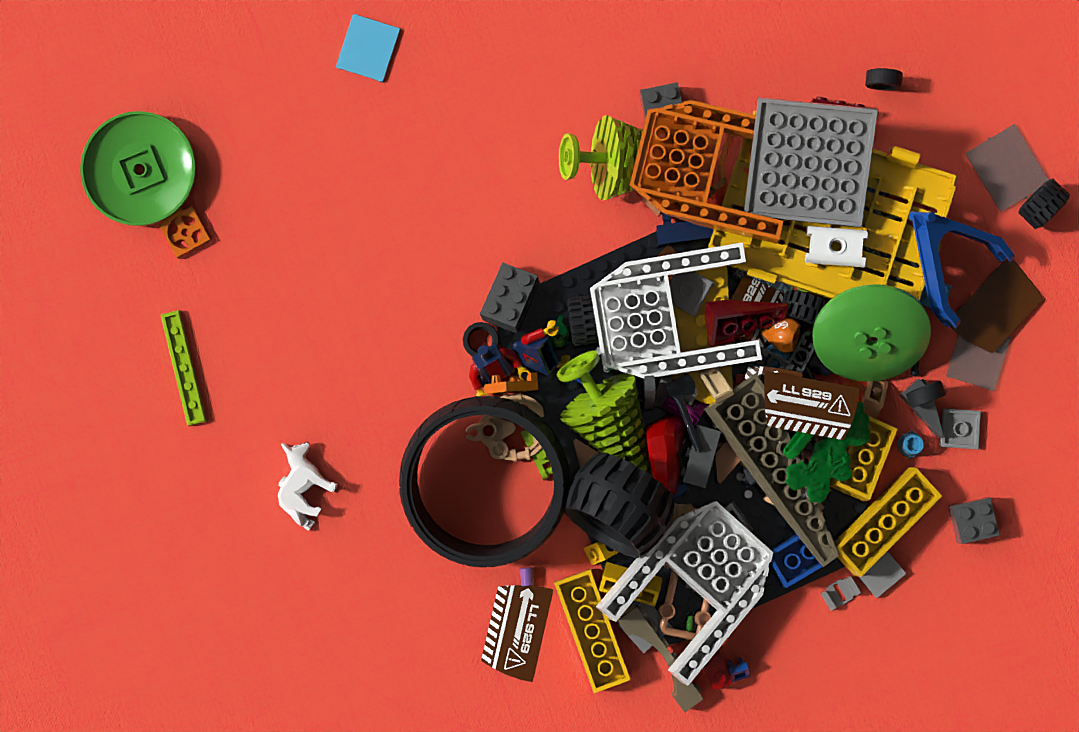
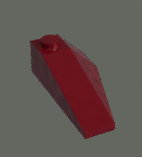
[705,300,788,347]

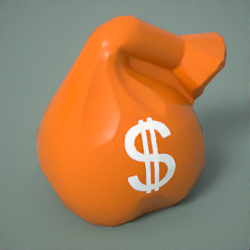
[760,318,800,353]

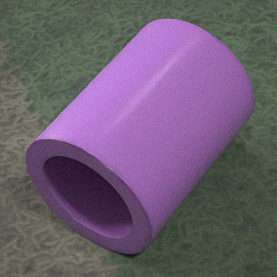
[520,567,535,586]

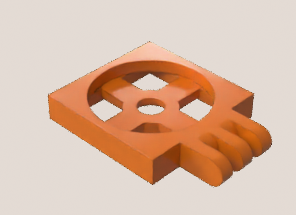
[158,206,211,258]

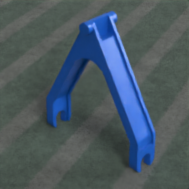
[909,211,1015,328]

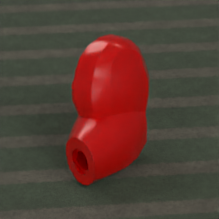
[646,414,687,496]

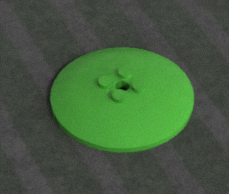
[80,111,196,226]
[812,284,931,382]

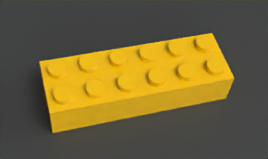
[834,467,942,577]
[554,569,630,693]

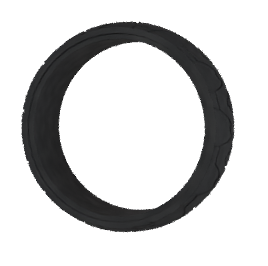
[399,396,570,568]

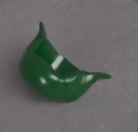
[543,315,571,350]

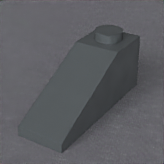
[899,379,943,437]

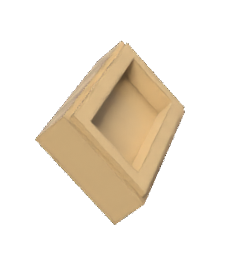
[700,367,734,403]

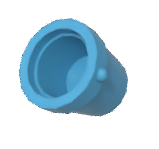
[897,431,924,459]

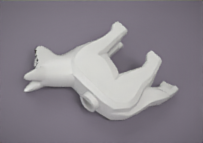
[277,442,339,531]

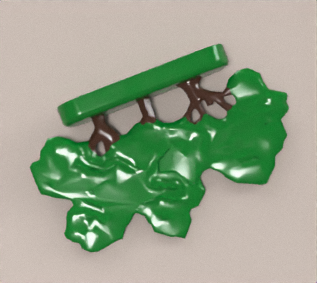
[783,401,870,503]

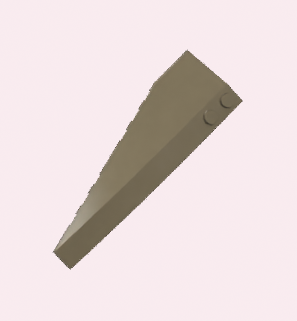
[704,373,839,567]

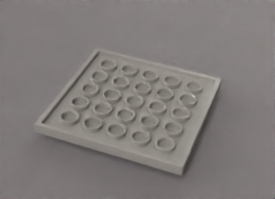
[744,97,878,227]

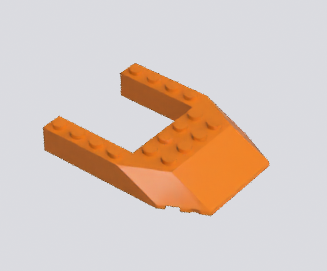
[630,100,783,244]

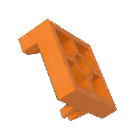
[484,373,538,394]

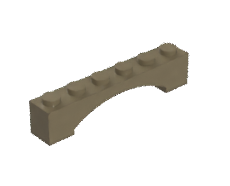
[618,603,703,712]

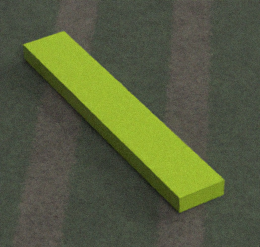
[161,310,207,426]

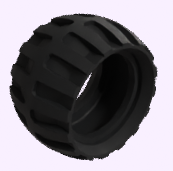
[563,453,675,558]

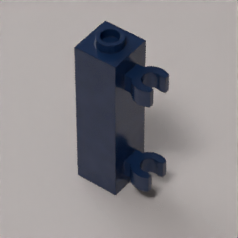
[656,204,715,247]

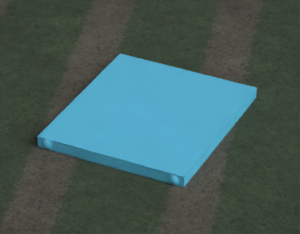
[336,14,400,82]

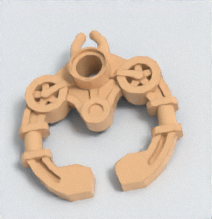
[465,392,544,462]

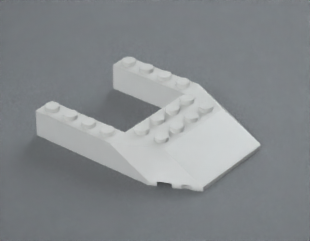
[590,242,762,378]
[596,501,773,686]

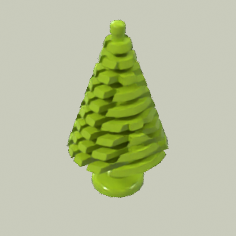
[559,115,643,200]
[556,351,653,477]

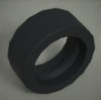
[865,68,903,90]
[462,322,499,357]
[906,381,946,408]

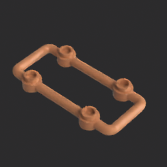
[658,570,711,640]

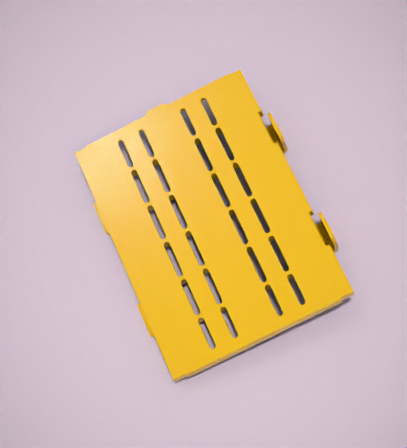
[708,111,958,301]

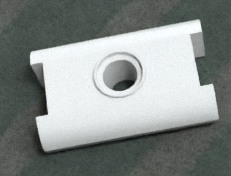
[805,226,868,267]

